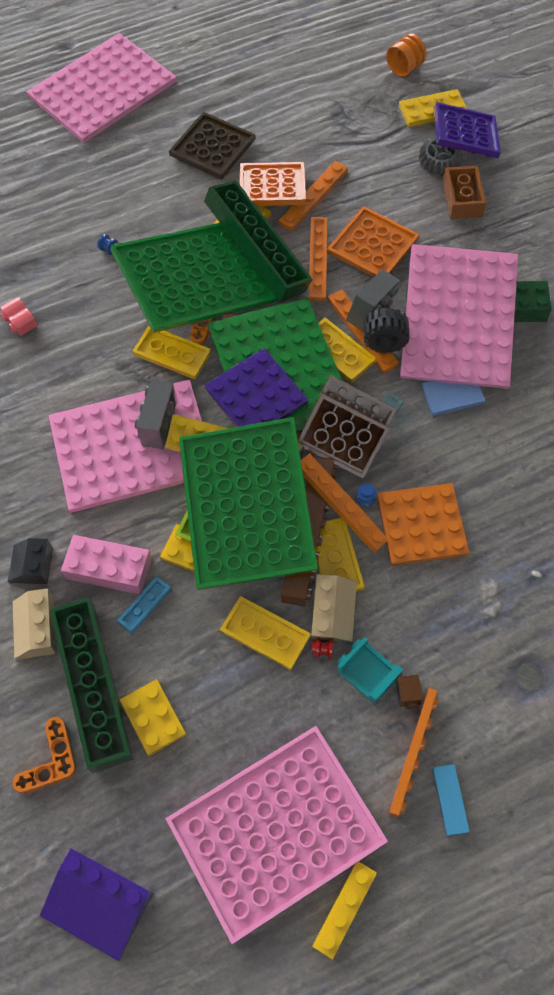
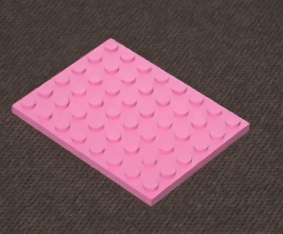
[26,33,177,143]
[400,244,518,389]
[49,380,202,513]
[165,726,388,945]

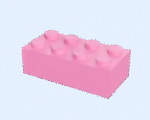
[61,535,152,594]

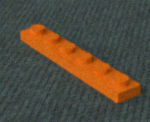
[278,161,348,232]
[309,217,327,301]
[327,289,399,374]
[301,453,388,553]
[388,688,439,819]

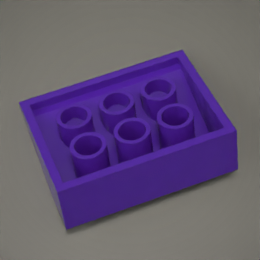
[40,848,154,961]

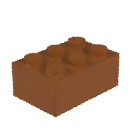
[443,165,486,219]

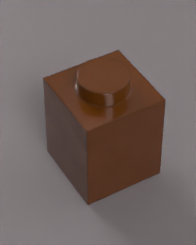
[396,674,423,709]

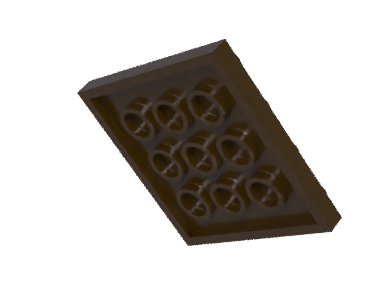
[169,111,256,179]

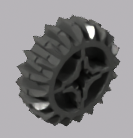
[419,137,463,176]

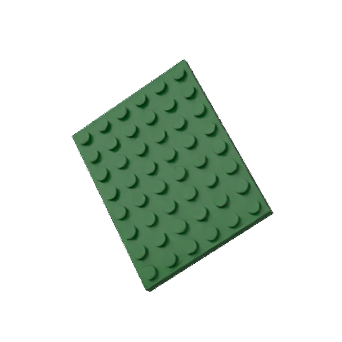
[110,223,278,333]
[207,298,342,434]
[179,417,318,590]

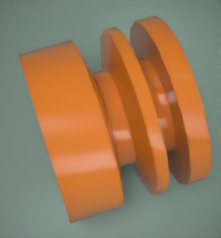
[386,33,427,77]

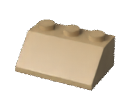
[312,574,357,642]
[13,589,56,660]

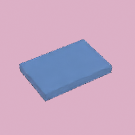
[421,381,485,416]

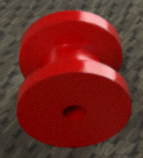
[311,638,333,660]

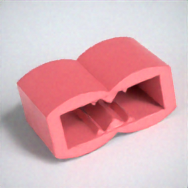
[0,297,38,336]

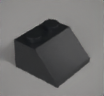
[8,538,53,584]

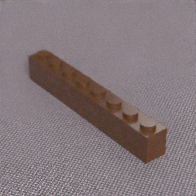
[281,457,337,607]

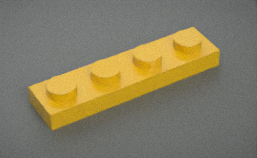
[312,861,377,960]

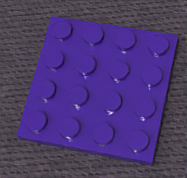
[434,102,501,158]
[205,348,308,427]

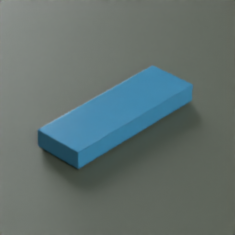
[117,576,172,635]
[432,764,470,836]

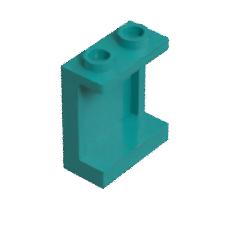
[337,637,403,705]

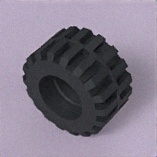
[363,308,409,353]

